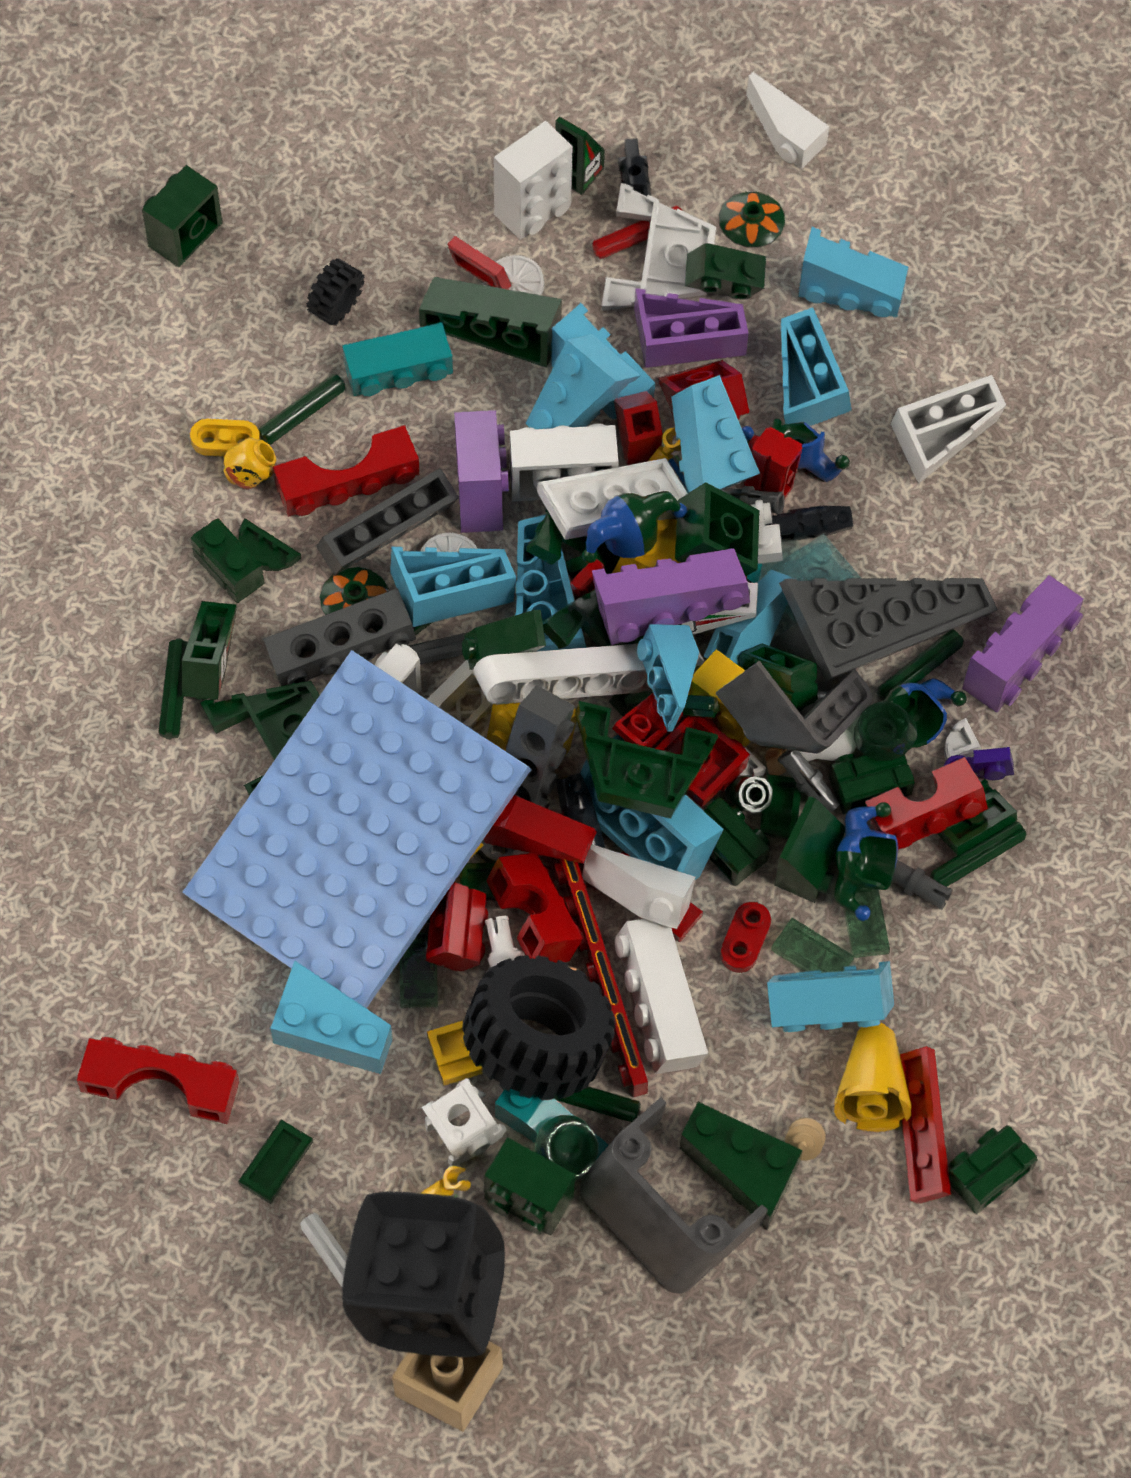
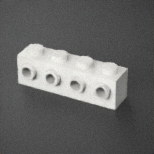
[614,919,708,1074]

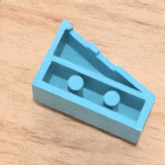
[781,307,852,426]
[390,547,516,627]

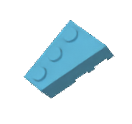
[798,227,908,318]
[551,303,655,420]
[525,334,641,429]
[671,375,760,493]
[270,961,392,1074]
[767,961,894,1032]

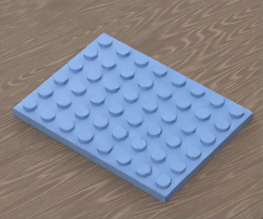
[182,650,531,1009]

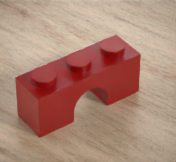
[865,757,988,849]
[486,853,583,963]

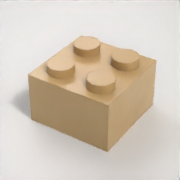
[392,1342,503,1432]

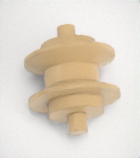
[785,1118,826,1161]

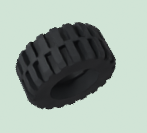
[462,955,616,1100]

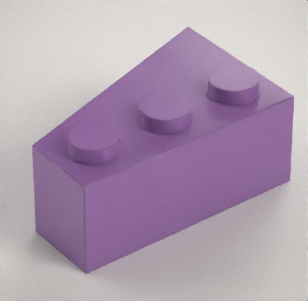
[634,288,749,368]
[454,410,509,533]

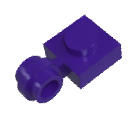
[943,747,1015,781]

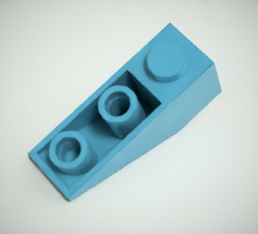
[703,569,795,666]
[637,624,699,731]

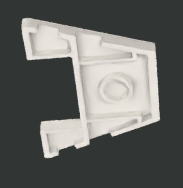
[602,183,716,310]

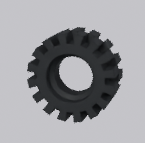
[306,258,365,325]

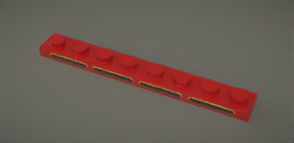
[553,813,648,1097]

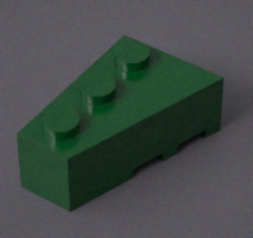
[679,1102,803,1230]

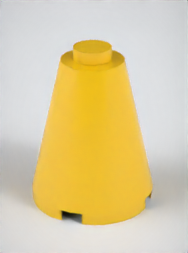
[834,1023,911,1132]

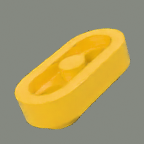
[190,419,260,456]

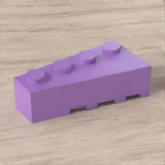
[592,549,750,645]
[962,575,1084,713]

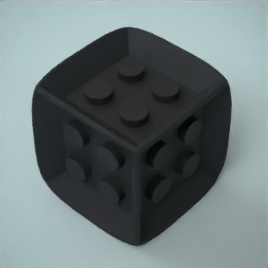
[342,1191,505,1357]

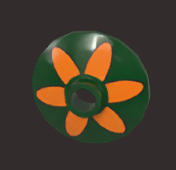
[719,192,785,247]
[320,567,389,615]

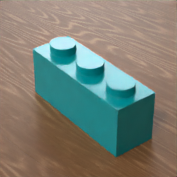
[342,323,453,396]

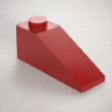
[483,796,597,864]

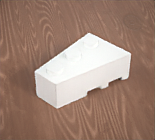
[891,375,1006,484]

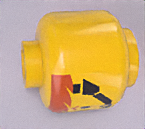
[224,438,276,490]

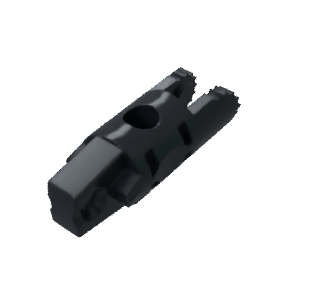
[618,138,652,196]
[766,505,853,541]
[556,773,605,867]

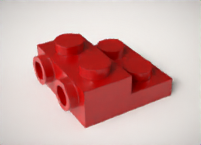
[655,716,750,807]

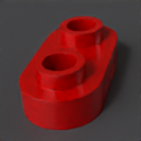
[720,902,771,973]

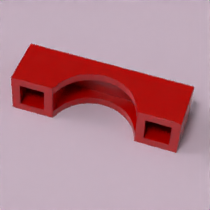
[273,425,420,517]
[77,1037,239,1124]

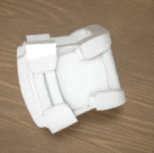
[422,1078,507,1166]

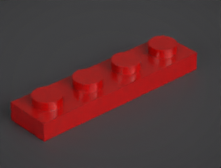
[900,1046,951,1204]

